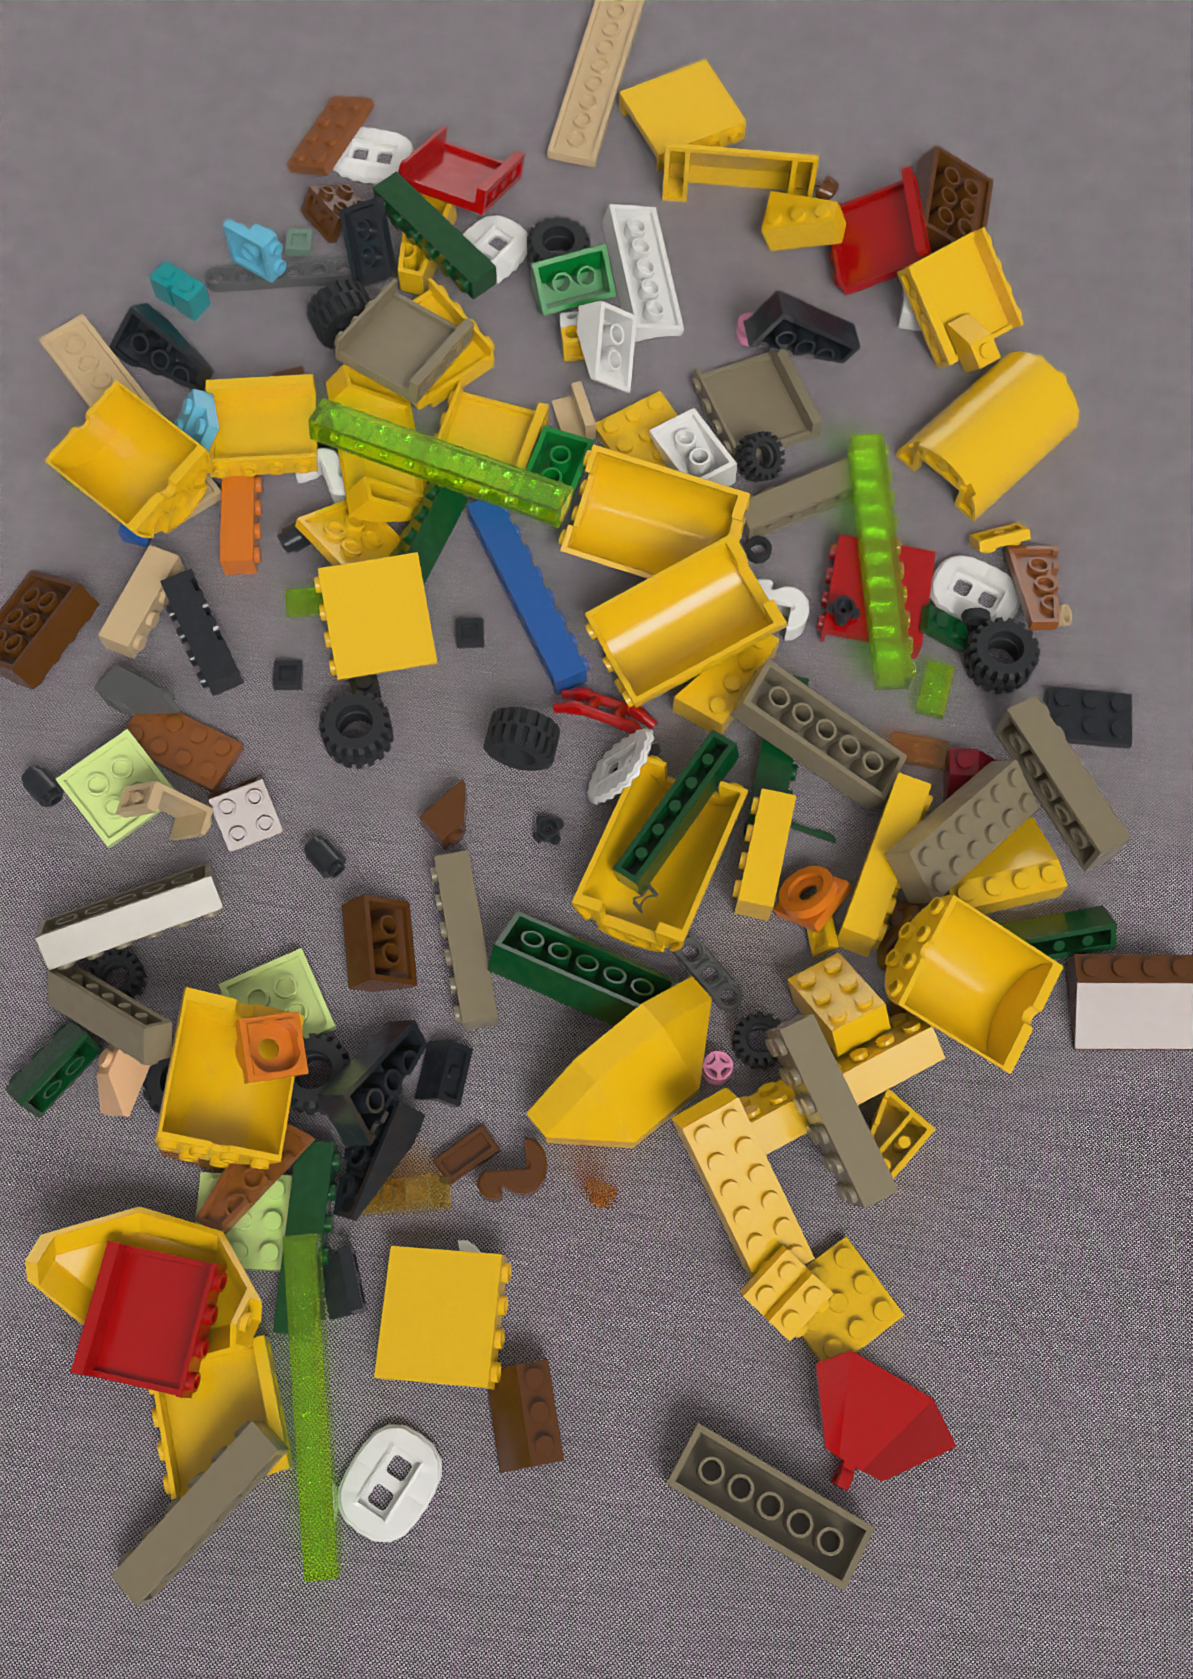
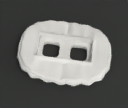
[333,127,414,185]
[463,215,528,284]
[929,555,1021,622]
[586,728,654,805]
[337,1424,442,1543]

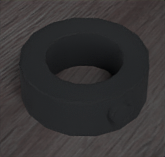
[745,536,772,564]
[961,608,991,628]

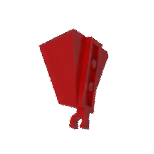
[815,1350,957,1491]

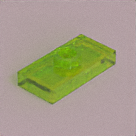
[285,587,324,618]

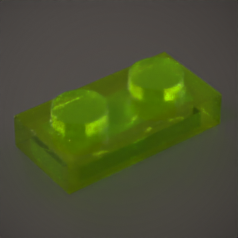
[915,660,956,720]

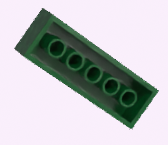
[487,911,679,1026]

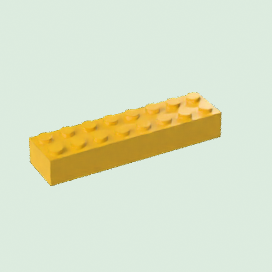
[739,1013,945,1155]

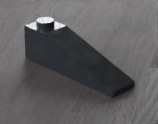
[109,302,215,391]
[333,1100,425,1221]

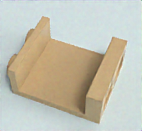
[115,780,214,841]

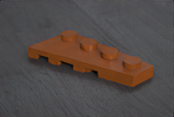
[1004,546,1059,630]
[194,1123,315,1235]

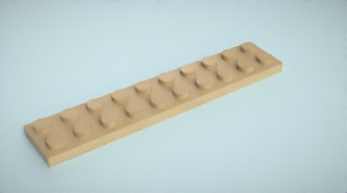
[547,0,646,168]
[38,313,221,523]

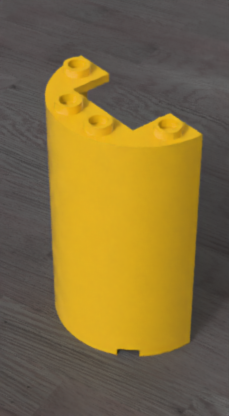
[895,351,1080,521]
[559,444,751,579]
[584,533,787,708]
[572,755,748,952]

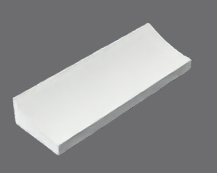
[602,204,684,342]

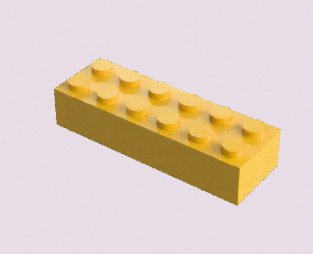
[837,772,933,957]
[671,1088,815,1279]

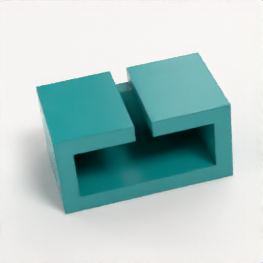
[149,260,211,321]

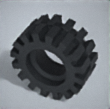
[734,431,785,482]
[89,949,147,1000]
[732,1012,781,1070]

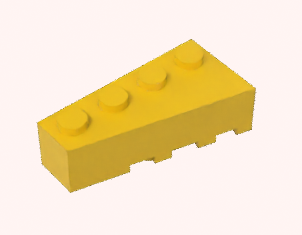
[398,193,457,295]
[672,635,780,735]
[732,788,797,921]

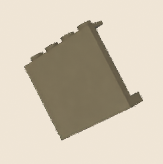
[334,278,475,404]
[691,349,823,463]

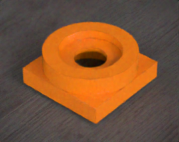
[773,866,853,933]
[235,1011,309,1084]

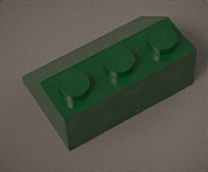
[5,1021,104,1119]

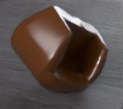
[815,174,839,200]

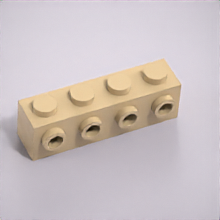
[98,545,185,659]

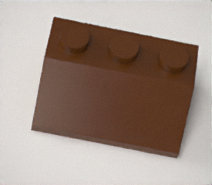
[342,894,417,992]
[488,1359,564,1473]

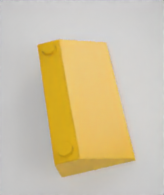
[662,143,819,202]
[325,364,427,522]

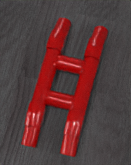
[553,687,658,735]

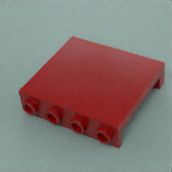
[398,126,525,215]
[825,166,931,296]
[816,534,936,659]
[70,1241,227,1398]

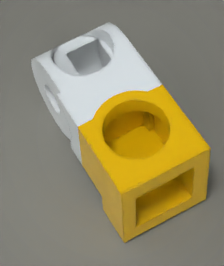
[559,311,585,362]

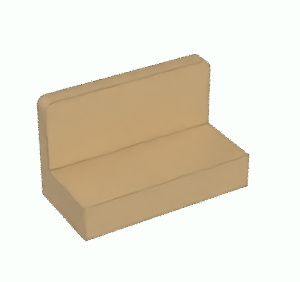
[552,381,596,440]

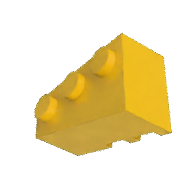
[761,191,846,251]
[869,1089,936,1179]

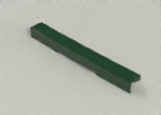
[790,822,836,844]

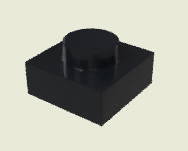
[456,618,485,648]
[273,660,304,690]
[349,674,382,698]

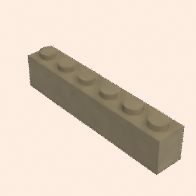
[742,445,893,541]
[430,850,500,1031]
[48,965,172,1065]
[111,1420,289,1607]

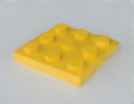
[596,391,678,467]
[295,499,401,566]
[802,1237,905,1361]

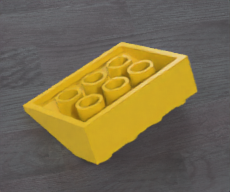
[942,817,1068,914]

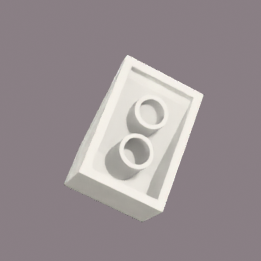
[577,300,637,394]
[649,408,737,486]

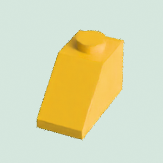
[945,313,1001,373]

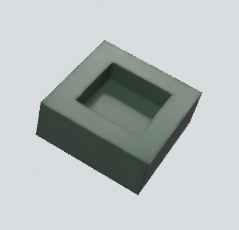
[285,228,314,256]

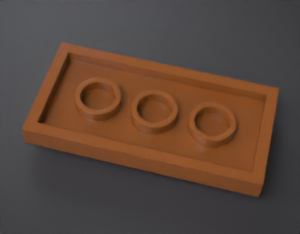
[286,95,375,176]
[124,712,244,793]

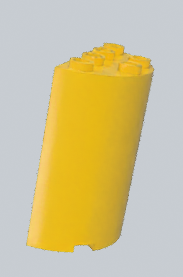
[44,380,212,538]
[885,895,1064,1074]
[155,987,305,1169]

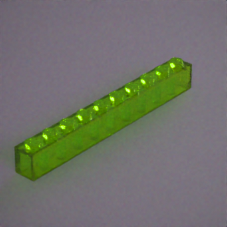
[308,398,573,528]
[847,433,916,690]
[282,1233,343,1583]

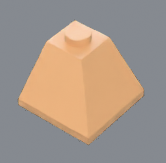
[97,1045,151,1117]

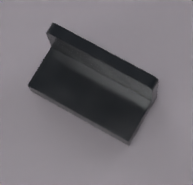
[415,1040,473,1107]
[322,1245,368,1320]

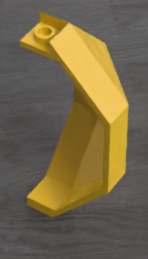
[526,976,712,1148]
[25,1206,262,1360]

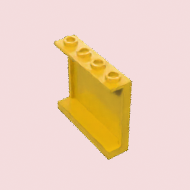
[619,59,747,172]
[897,227,1024,368]
[412,278,495,411]
[206,374,318,479]
[423,381,549,506]
[314,552,438,682]
[374,1246,512,1390]
[148,1335,295,1500]

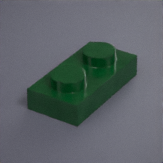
[920,604,969,652]

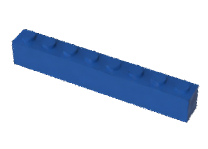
[467,493,590,694]

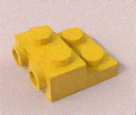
[739,1245,833,1341]

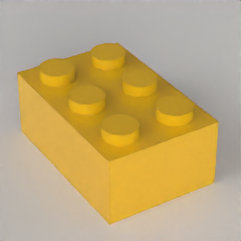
[787,952,891,1057]

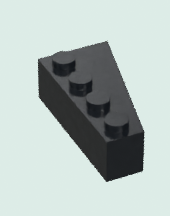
[744,289,861,364]
[160,568,244,696]
[317,1020,428,1146]

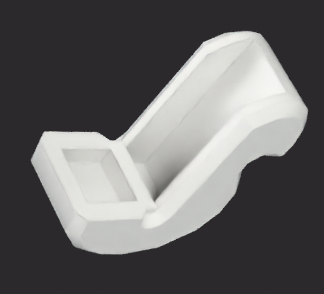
[295,448,346,504]
[758,579,809,641]

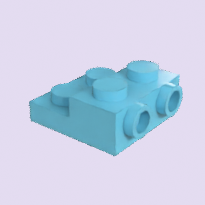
[222,218,287,283]
[174,389,219,452]

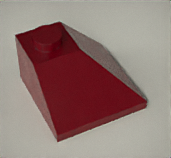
[943,748,997,802]

